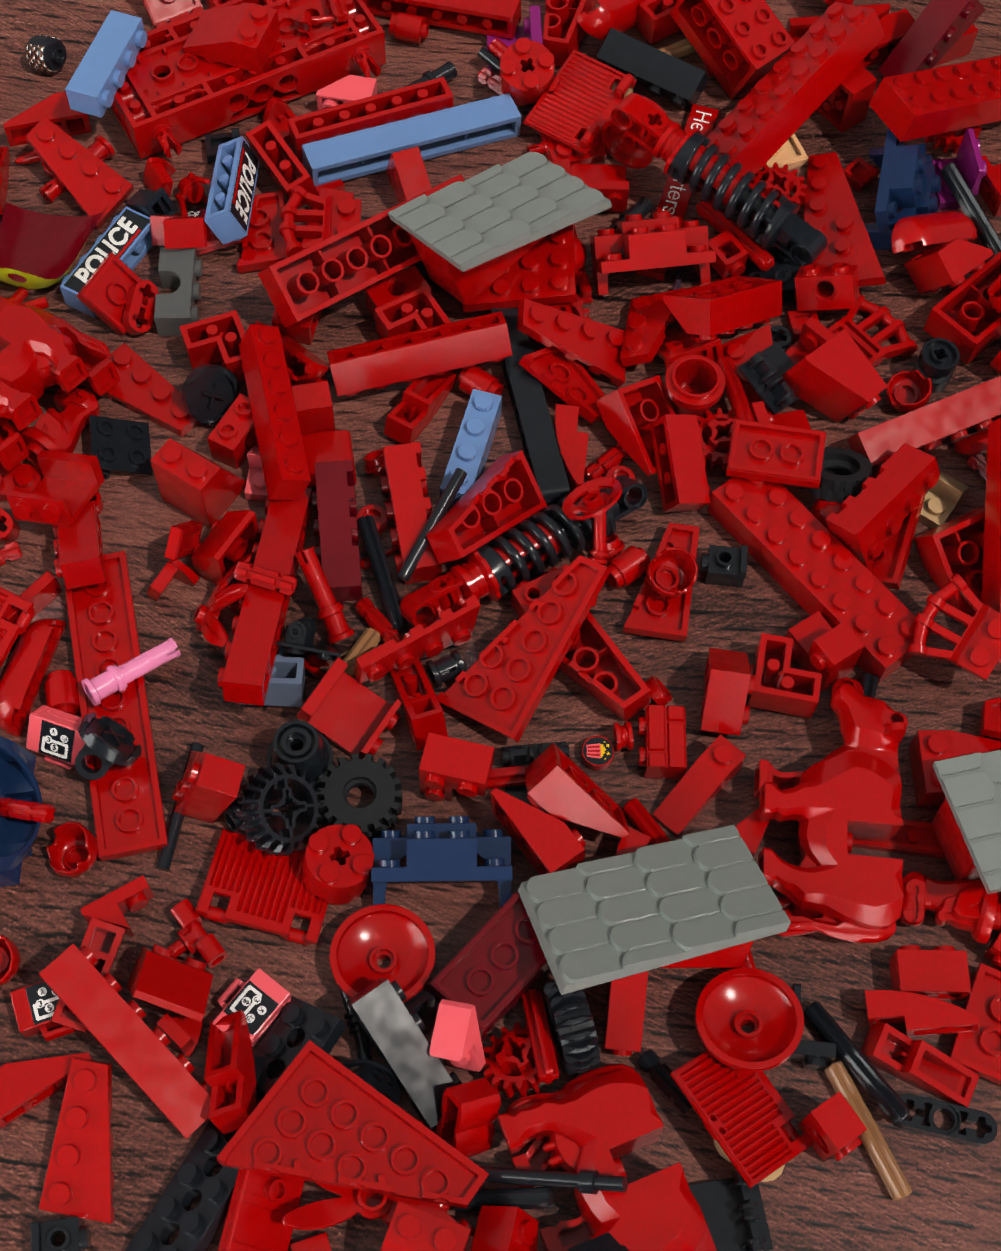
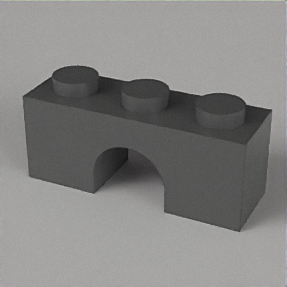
[154,247,203,336]

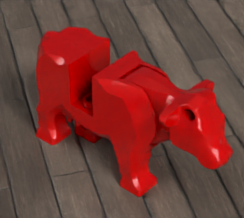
[0,304,120,471]
[754,683,908,943]
[497,1063,717,1251]

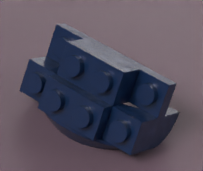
[864,128,941,250]
[0,737,42,887]
[371,816,513,906]

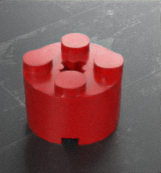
[499,38,555,106]
[301,824,374,905]

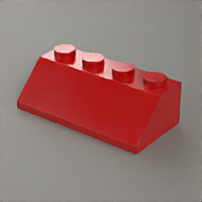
[663,275,782,340]

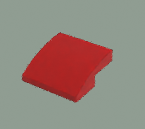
[302,430,357,491]

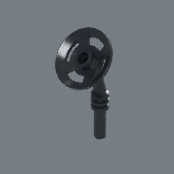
[338,986,401,1105]

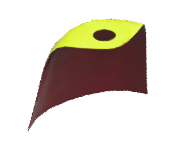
[0,203,107,290]

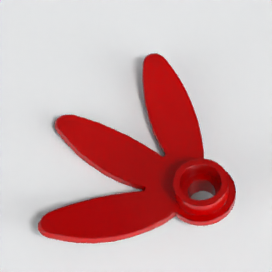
[193,553,252,647]
[282,1182,392,1230]

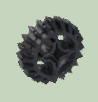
[235,763,325,856]
[542,978,600,1075]

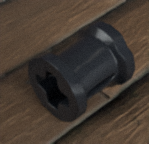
[425,650,466,688]

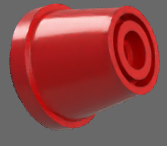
[664,355,726,418]

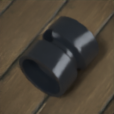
[913,338,960,393]

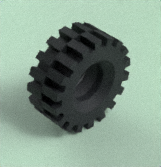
[317,753,403,842]

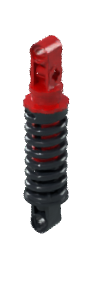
[610,93,827,267]
[400,475,648,628]

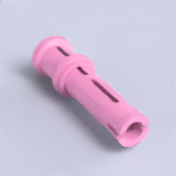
[81,638,181,706]

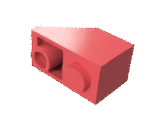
[316,75,377,110]

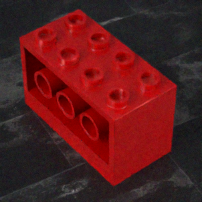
[669,0,795,100]

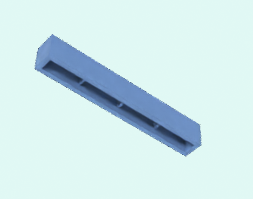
[302,93,521,186]

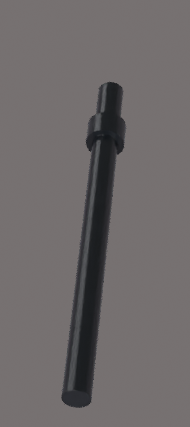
[480,1166,628,1194]

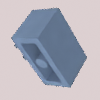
[237,646,305,707]

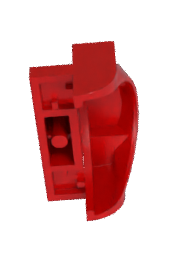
[590,211,716,295]

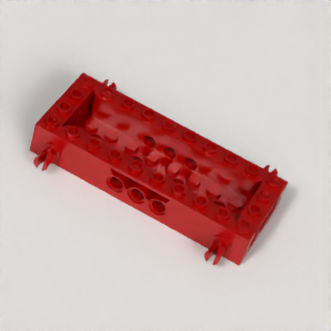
[110,0,386,159]

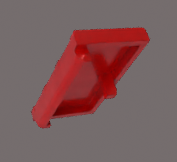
[218,1169,305,1251]

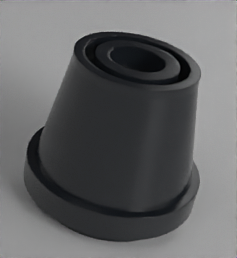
[266,720,334,789]

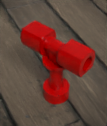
[135,898,228,969]

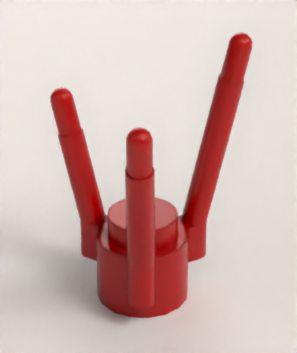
[175,172,211,216]

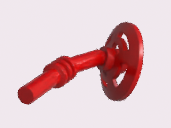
[562,477,622,606]

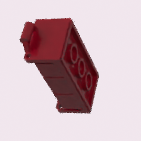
[430,889,549,1042]

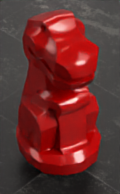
[18,387,100,466]
[899,872,1001,944]

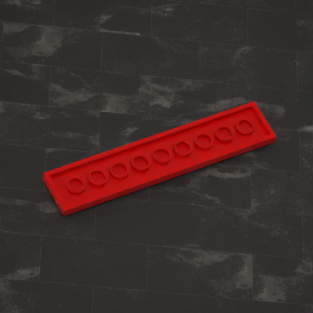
[64,551,168,862]

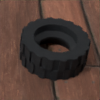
[804,447,873,503]

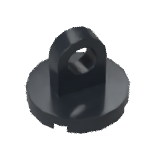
[181,364,240,425]
[75,713,142,780]

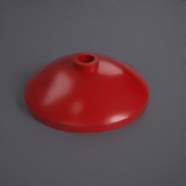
[329,904,436,1003]
[695,968,804,1072]

